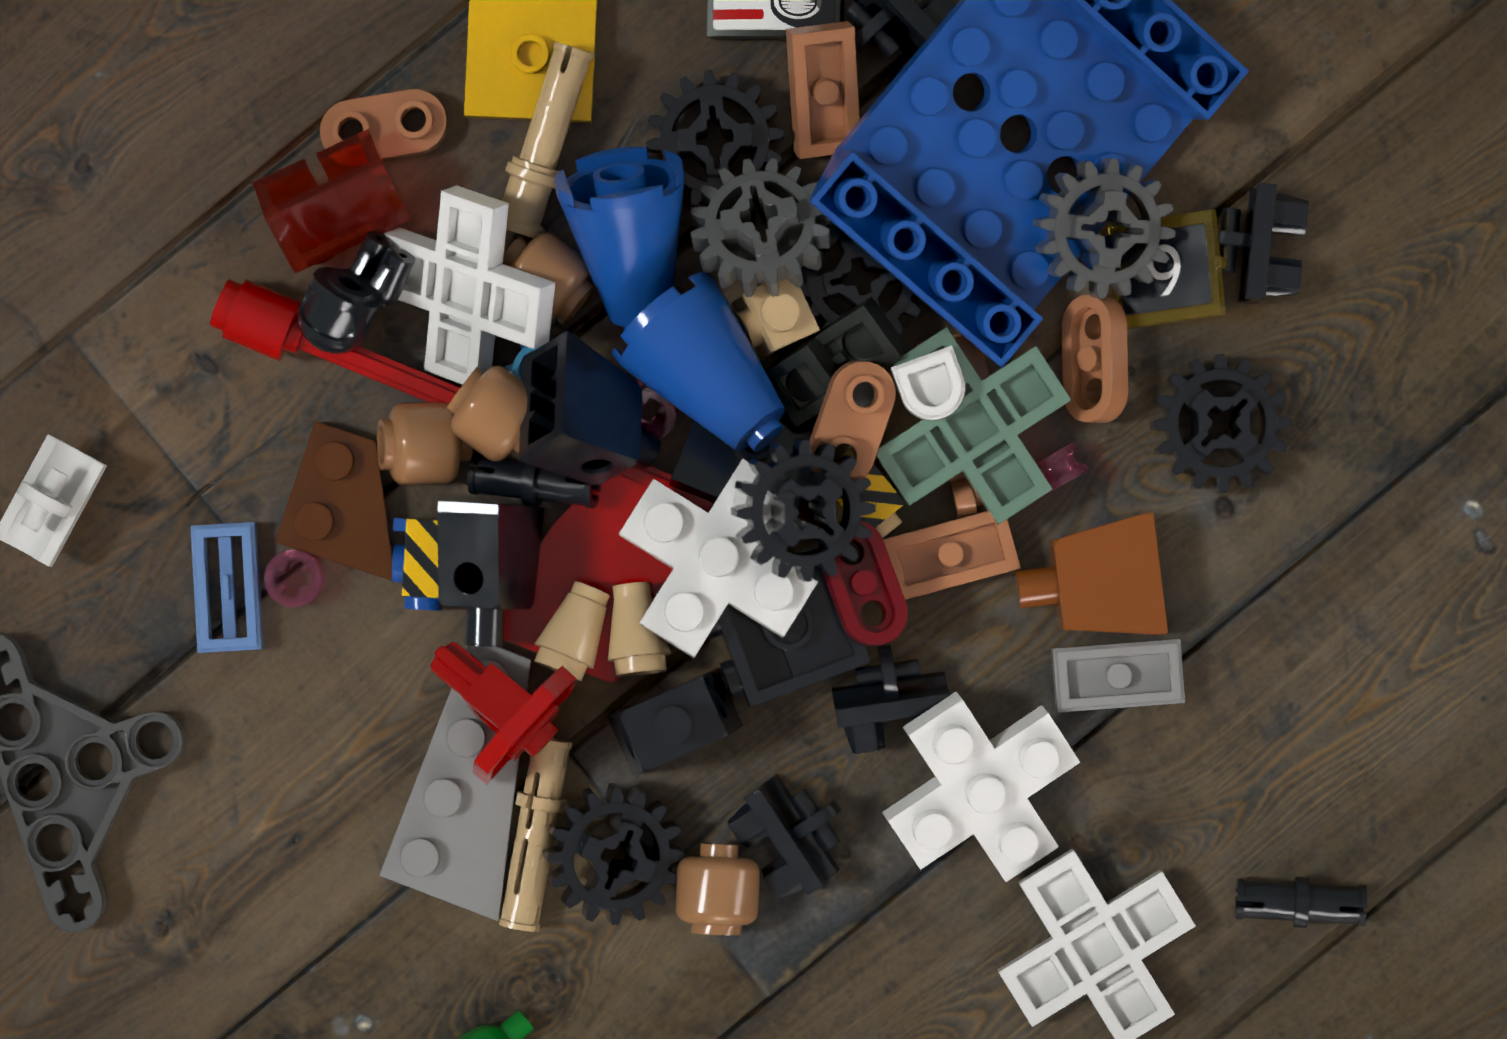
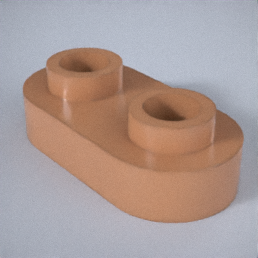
[320,89,448,166]
[1062,295,1128,423]
[809,360,896,478]

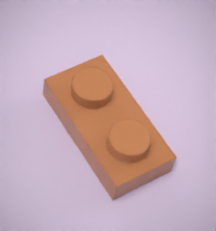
[786,21,860,159]
[883,511,1021,600]

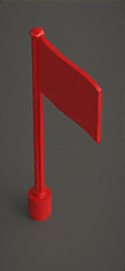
[210,279,714,684]

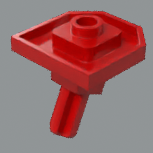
[430,642,577,785]

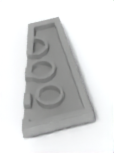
[379,646,532,921]

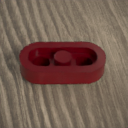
[818,520,908,646]

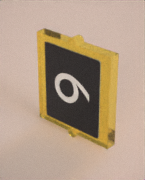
[1108,209,1227,330]

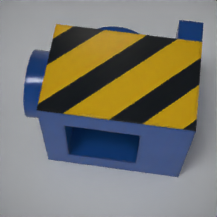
[392,518,442,611]

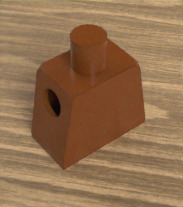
[1015,512,1168,635]

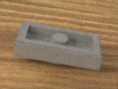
[1051,639,1185,712]

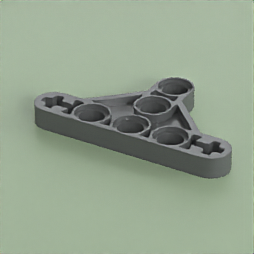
[0,633,187,932]

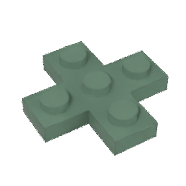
[876,327,1071,525]

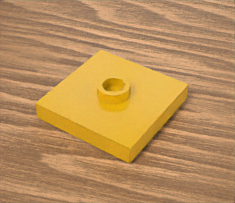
[464,0,598,124]

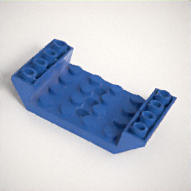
[808,0,1249,368]

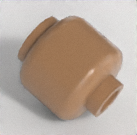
[503,232,595,326]
[446,365,528,462]
[377,402,473,486]
[676,843,760,936]

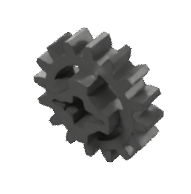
[691,158,831,297]
[1032,158,1176,299]

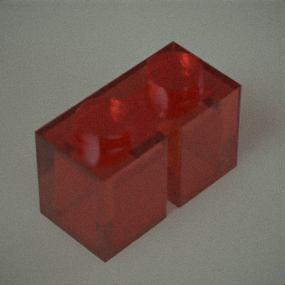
[252,129,411,273]

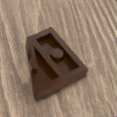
[275,421,393,581]

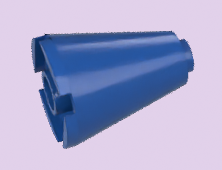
[554,147,685,330]
[612,271,785,452]

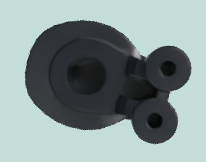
[298,231,415,354]

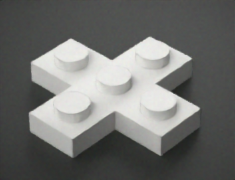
[384,185,555,385]
[619,459,818,658]
[882,692,1080,882]
[997,849,1196,1039]

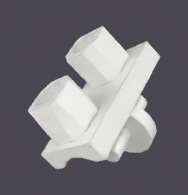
[0,434,107,567]

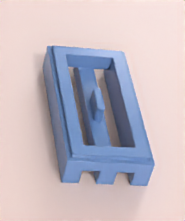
[190,522,264,653]

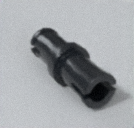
[467,453,601,509]
[1235,876,1367,928]

